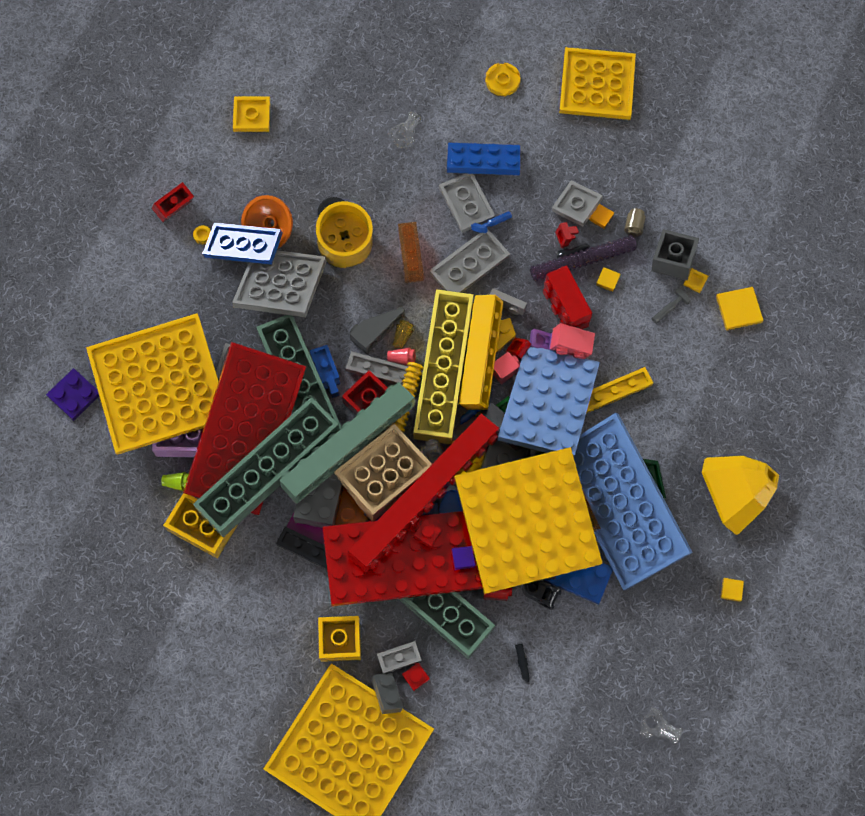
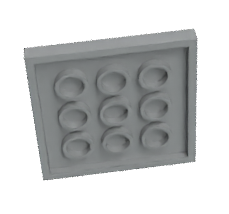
[232,250,327,318]

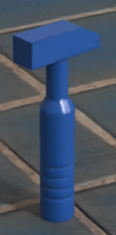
[471,211,512,233]

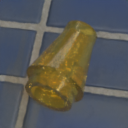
[392,320,414,349]

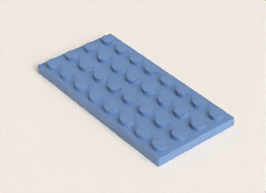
[574,413,693,590]

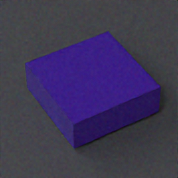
[452,546,475,570]

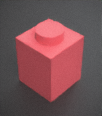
[493,352,520,384]

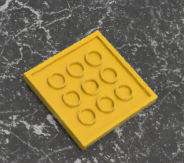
[559,47,636,120]

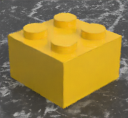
[318,616,361,662]

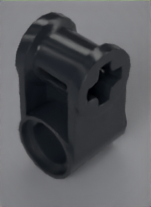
[522,580,562,610]

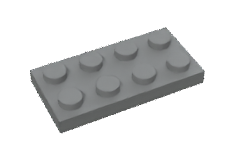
[429,229,510,293]

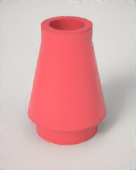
[387,347,416,366]

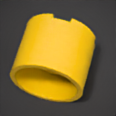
[316,201,373,268]

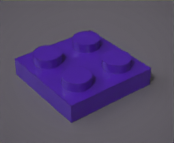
[46,368,99,421]

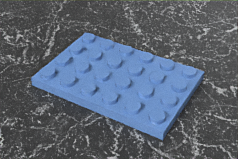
[498,347,600,457]

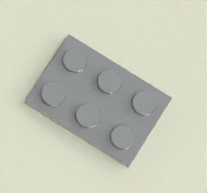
[439,173,495,233]

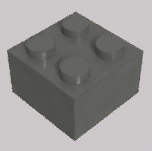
[651,229,699,280]

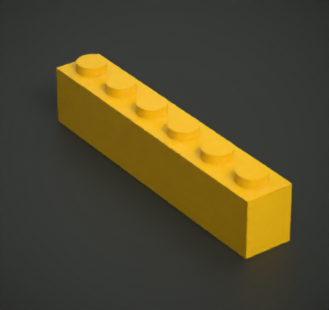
[459,295,504,410]

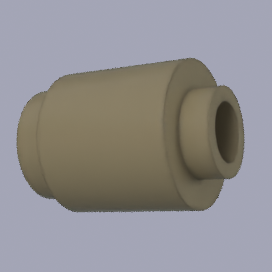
[624,208,646,237]

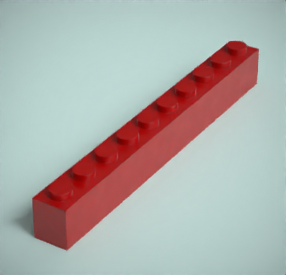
[348,413,499,573]

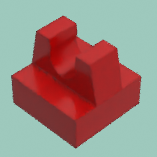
[555,222,579,248]

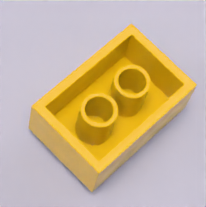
[163,493,238,559]

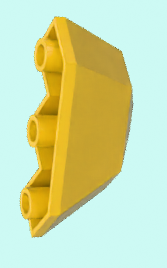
[701,456,779,535]

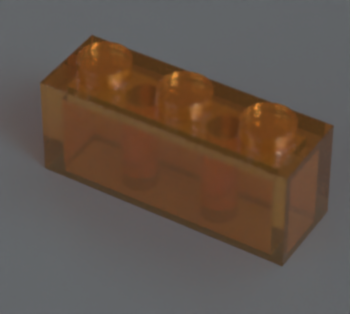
[398,222,424,283]

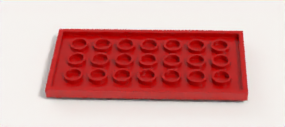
[183,342,306,515]
[323,511,483,607]

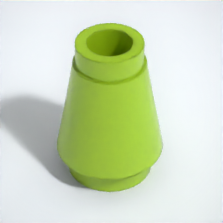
[161,472,189,491]

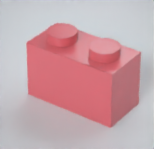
[550,323,595,359]

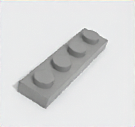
[346,351,423,391]

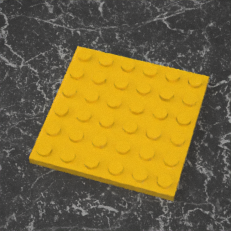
[86,313,219,455]
[454,447,603,594]
[263,663,434,816]

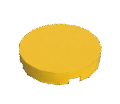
[485,63,521,96]

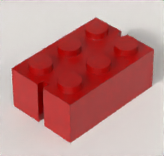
[543,265,592,329]

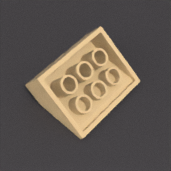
[334,424,432,521]

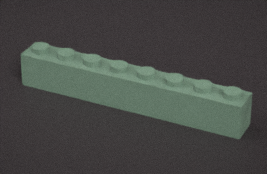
[280,382,415,504]

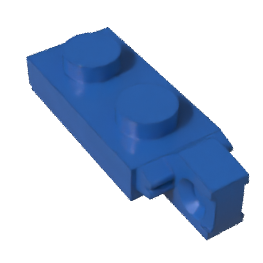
[309,345,340,398]

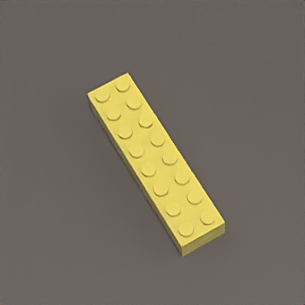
[413,289,474,444]

